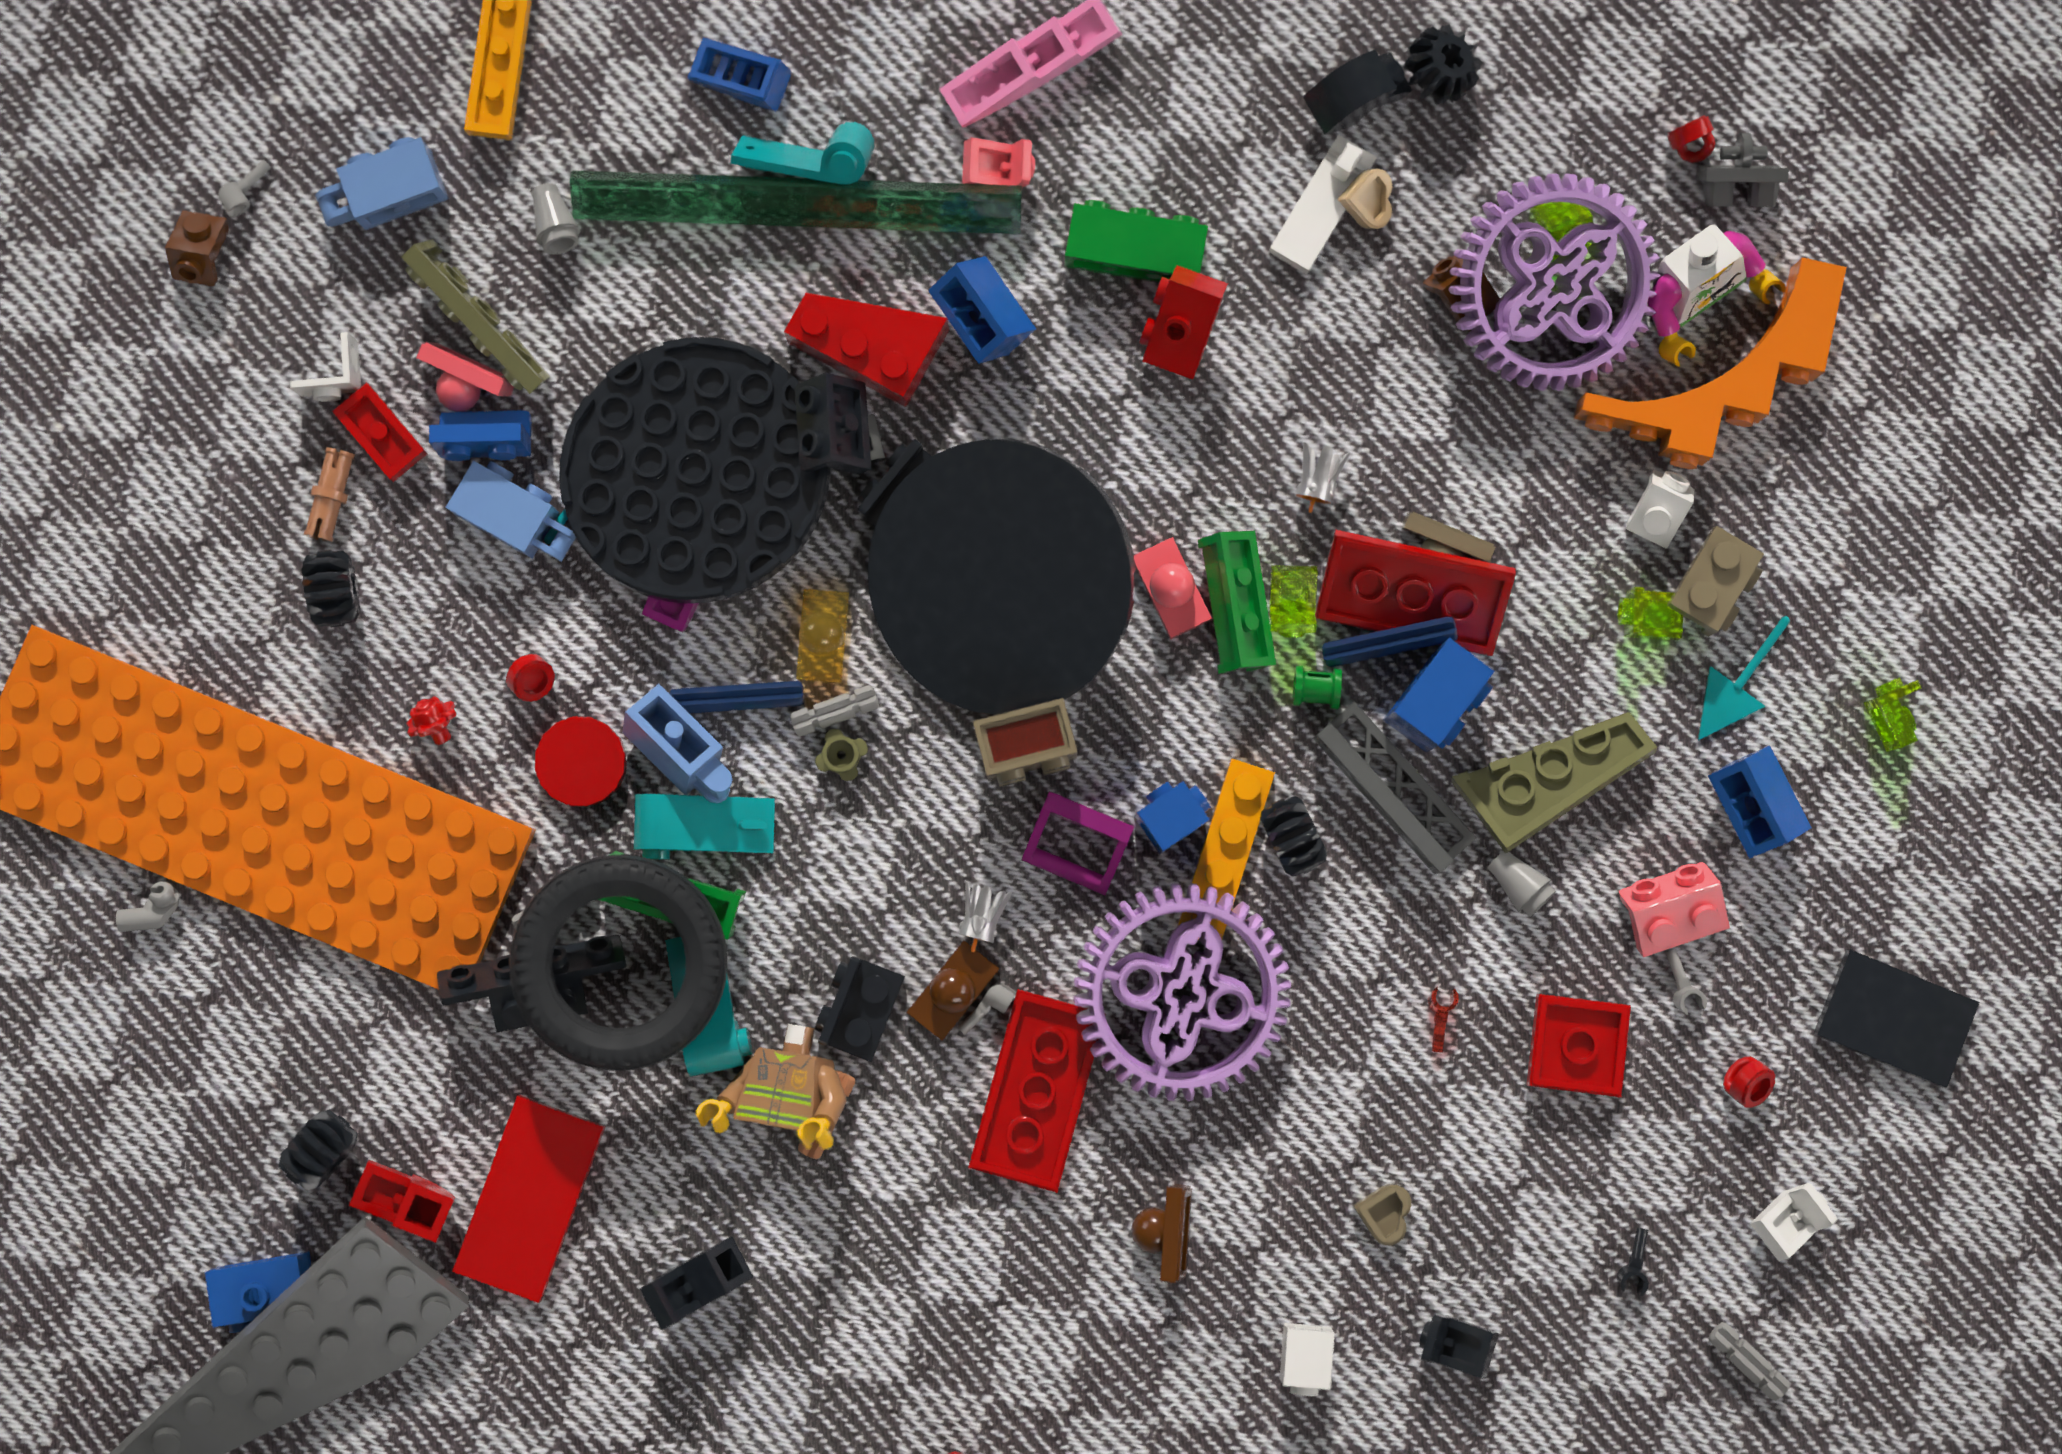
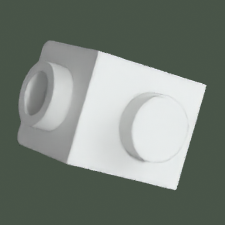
[1626,470,1694,549]
[1750,1183,1837,1261]

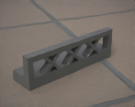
[1313,701,1477,875]

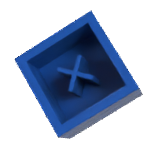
[1383,638,1495,753]

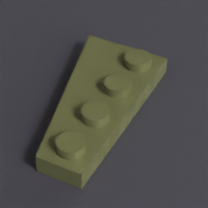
[401,239,550,394]
[1452,712,1657,853]

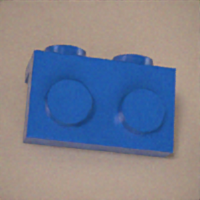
[429,410,531,461]

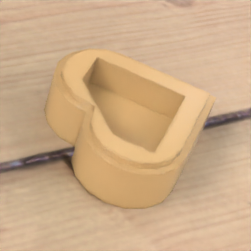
[1337,169,1393,229]

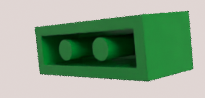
[1065,200,1208,283]

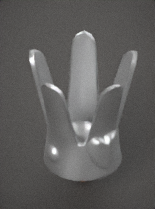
[1296,442,1350,513]
[959,881,1012,953]

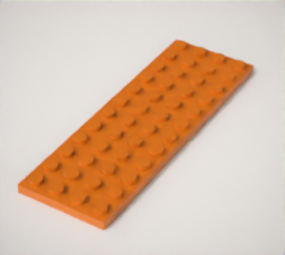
[0,625,536,990]

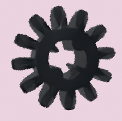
[1402,24,1483,105]
[301,550,360,628]
[1260,796,1327,877]
[278,1110,358,1191]

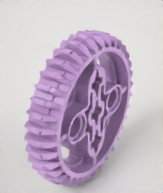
[1448,173,1661,391]
[1073,883,1291,1101]

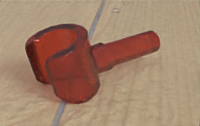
[1428,987,1459,1052]

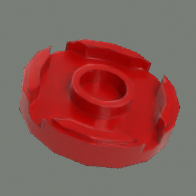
[535,716,627,807]

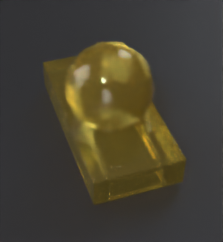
[796,589,850,684]

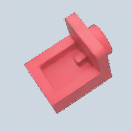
[962,137,1035,194]

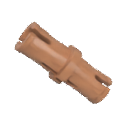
[303,447,355,542]

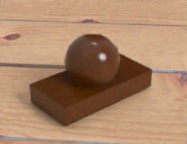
[906,940,1000,1041]
[1131,1184,1192,1283]

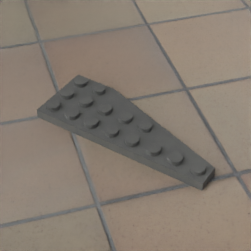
[109,1217,469,1454]

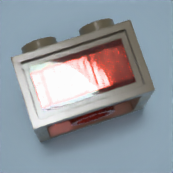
[973,698,1078,787]

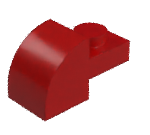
[349,1160,455,1243]

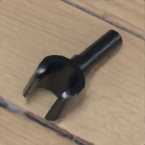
[1617,1227,1649,1296]

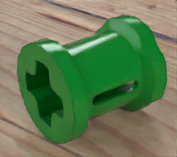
[1292,666,1342,710]

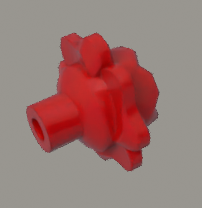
[406,696,457,745]

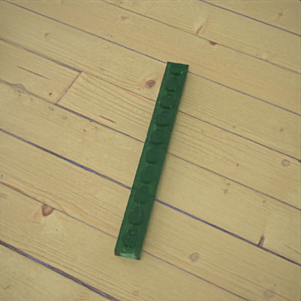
[569,170,1022,234]

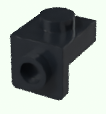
[1420,1314,1499,1379]

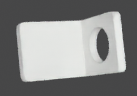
[290,332,361,402]

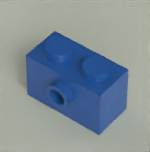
[928,256,1036,364]
[1708,745,1812,859]
[1134,781,1211,855]
[205,1251,312,1333]

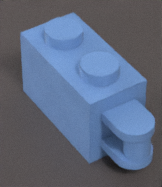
[315,137,449,230]
[445,460,576,562]
[622,684,732,803]

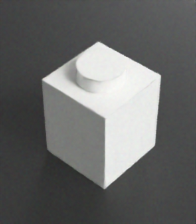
[1280,1323,1335,1396]

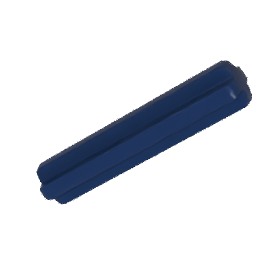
[1322,616,1458,667]
[669,681,804,713]

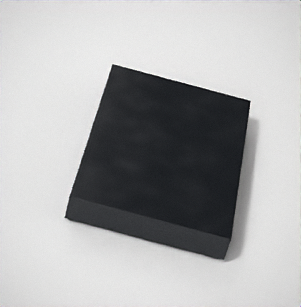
[1813,949,1980,1088]

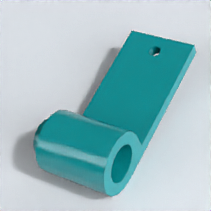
[730,122,875,184]
[633,794,775,860]
[665,937,753,1077]

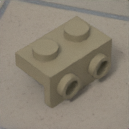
[1667,526,1764,637]

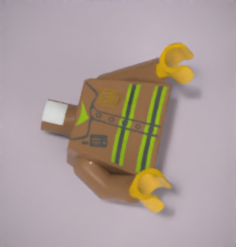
[696,1024,846,1149]

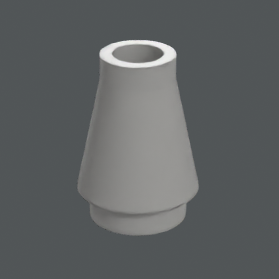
[531,183,580,254]
[1487,851,1556,917]

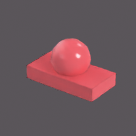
[416,342,514,412]
[1133,537,1212,639]

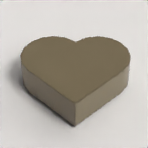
[1352,1184,1411,1245]

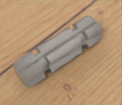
[790,685,879,736]
[1708,1322,1790,1401]

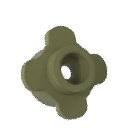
[815,729,868,781]

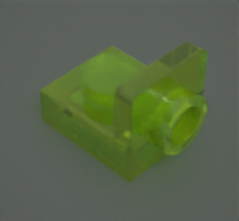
[1863,677,1922,752]

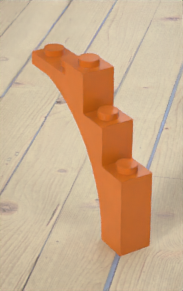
[1574,257,1847,469]

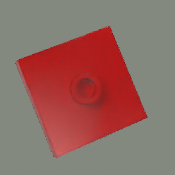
[1526,994,1631,1098]

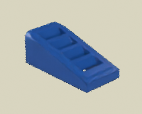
[687,37,791,112]

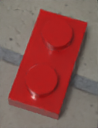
[332,382,428,482]

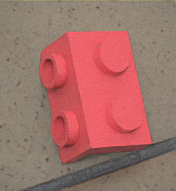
[1619,862,1730,958]

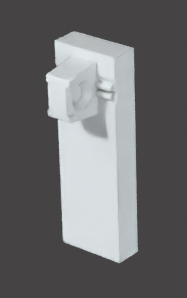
[1269,134,1377,274]

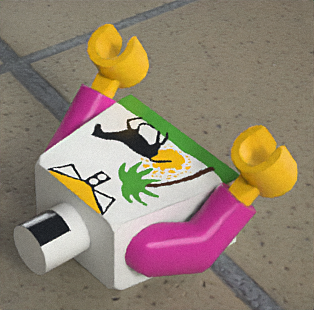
[1647,225,1786,367]

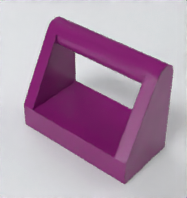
[1021,791,1134,896]

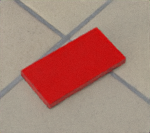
[1314,529,1516,657]
[968,989,1106,1193]
[452,1095,606,1303]

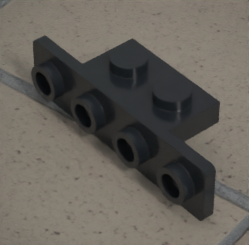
[437,935,627,1033]

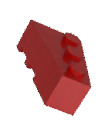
[784,292,949,408]

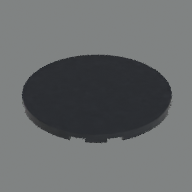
[559,337,830,604]
[868,439,1135,715]

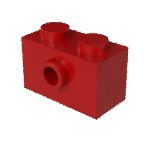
[1139,265,1228,380]

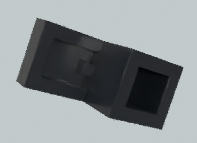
[1302,50,1413,135]
[640,1236,754,1331]

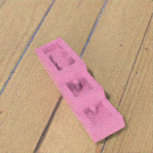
[939,0,1123,128]

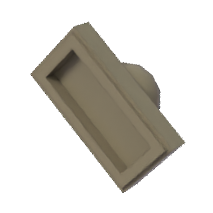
[1401,512,1496,562]

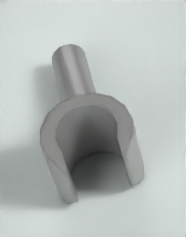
[218,160,271,218]
[1665,949,1707,1015]
[958,982,1016,1035]

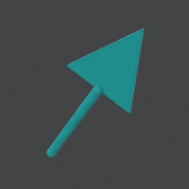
[1698,616,1790,741]

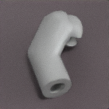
[116,881,179,932]

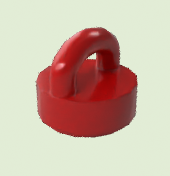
[1667,115,1716,163]
[506,654,555,702]
[1723,1056,1775,1108]

